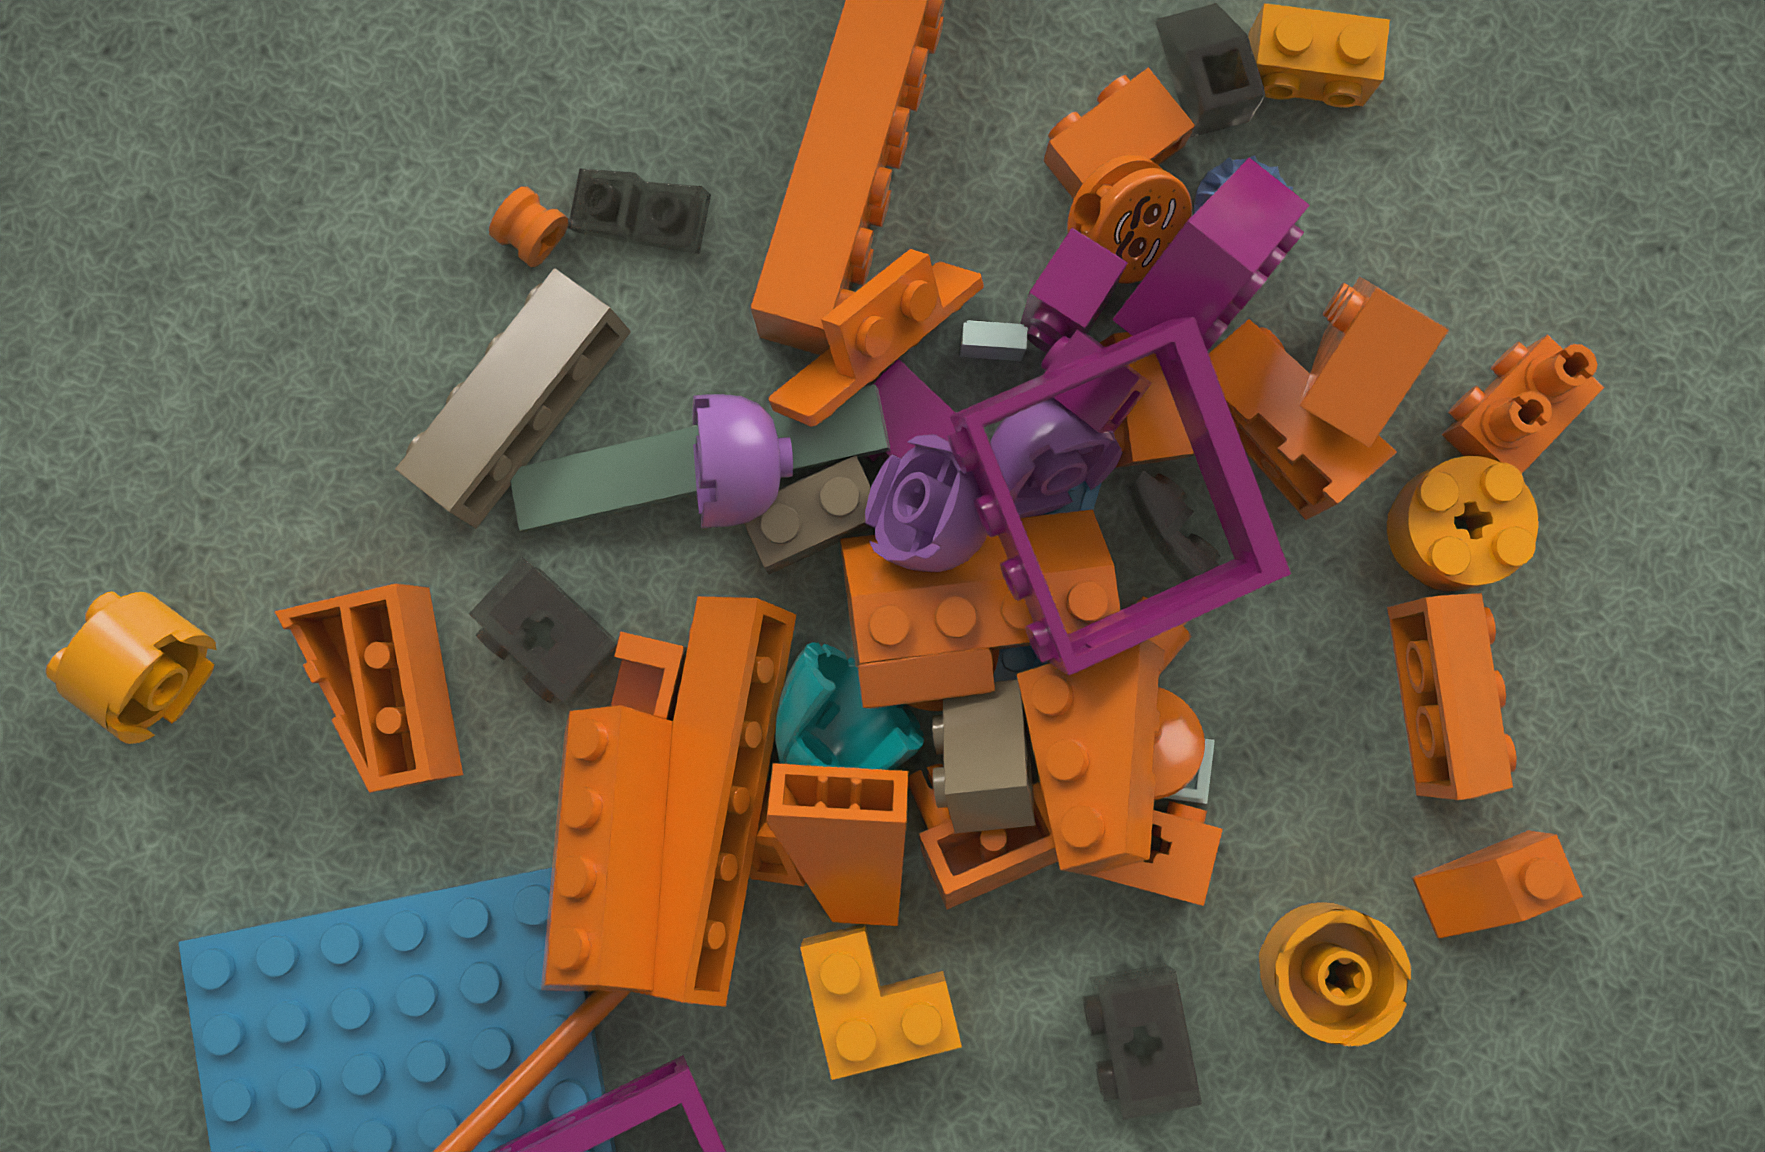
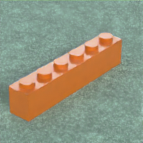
[631,596,797,1007]

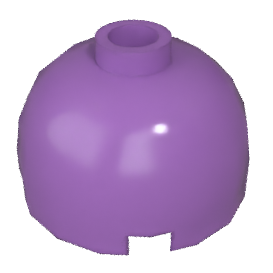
[692,394,793,528]
[990,397,1122,517]
[865,434,988,572]

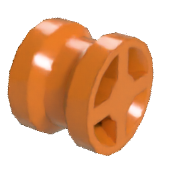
[489,186,569,267]

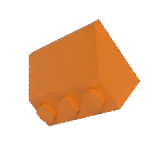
[1387,593,1517,800]

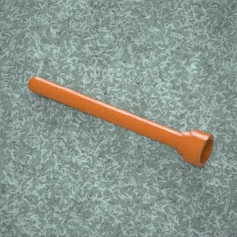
[433,991,631,1152]

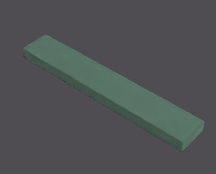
[510,385,891,533]

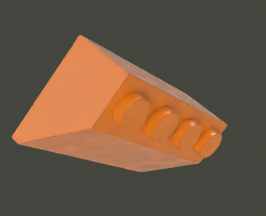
[840,509,1121,667]
[541,705,673,991]

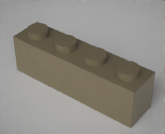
[395,268,631,529]

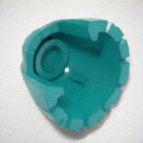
[775,642,924,770]

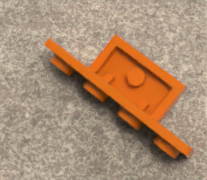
[768,249,984,426]

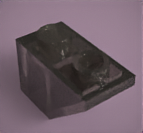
[1156,3,1266,138]

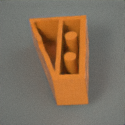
[1299,276,1449,448]
[1208,319,1397,520]
[274,584,463,793]
[1017,640,1165,875]

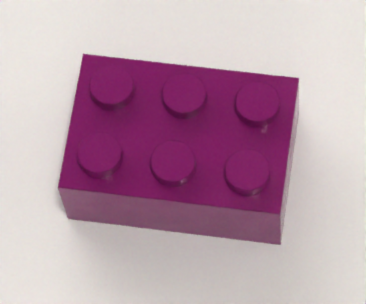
[1113,157,1310,354]

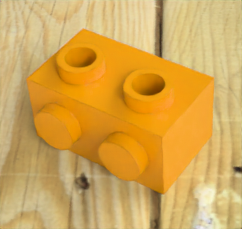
[1242,3,1390,108]

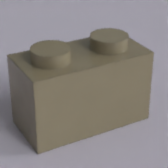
[744,455,872,574]
[932,679,1035,833]

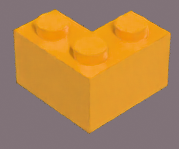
[800,924,962,1080]

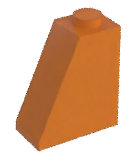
[767,763,908,926]

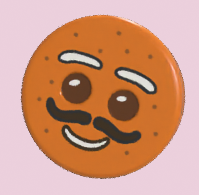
[1067,155,1192,284]

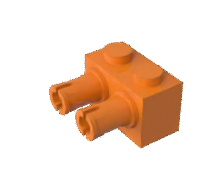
[1442,335,1604,473]
[908,764,1058,910]

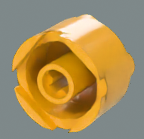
[1387,456,1538,591]
[46,591,216,744]
[1259,902,1411,1046]

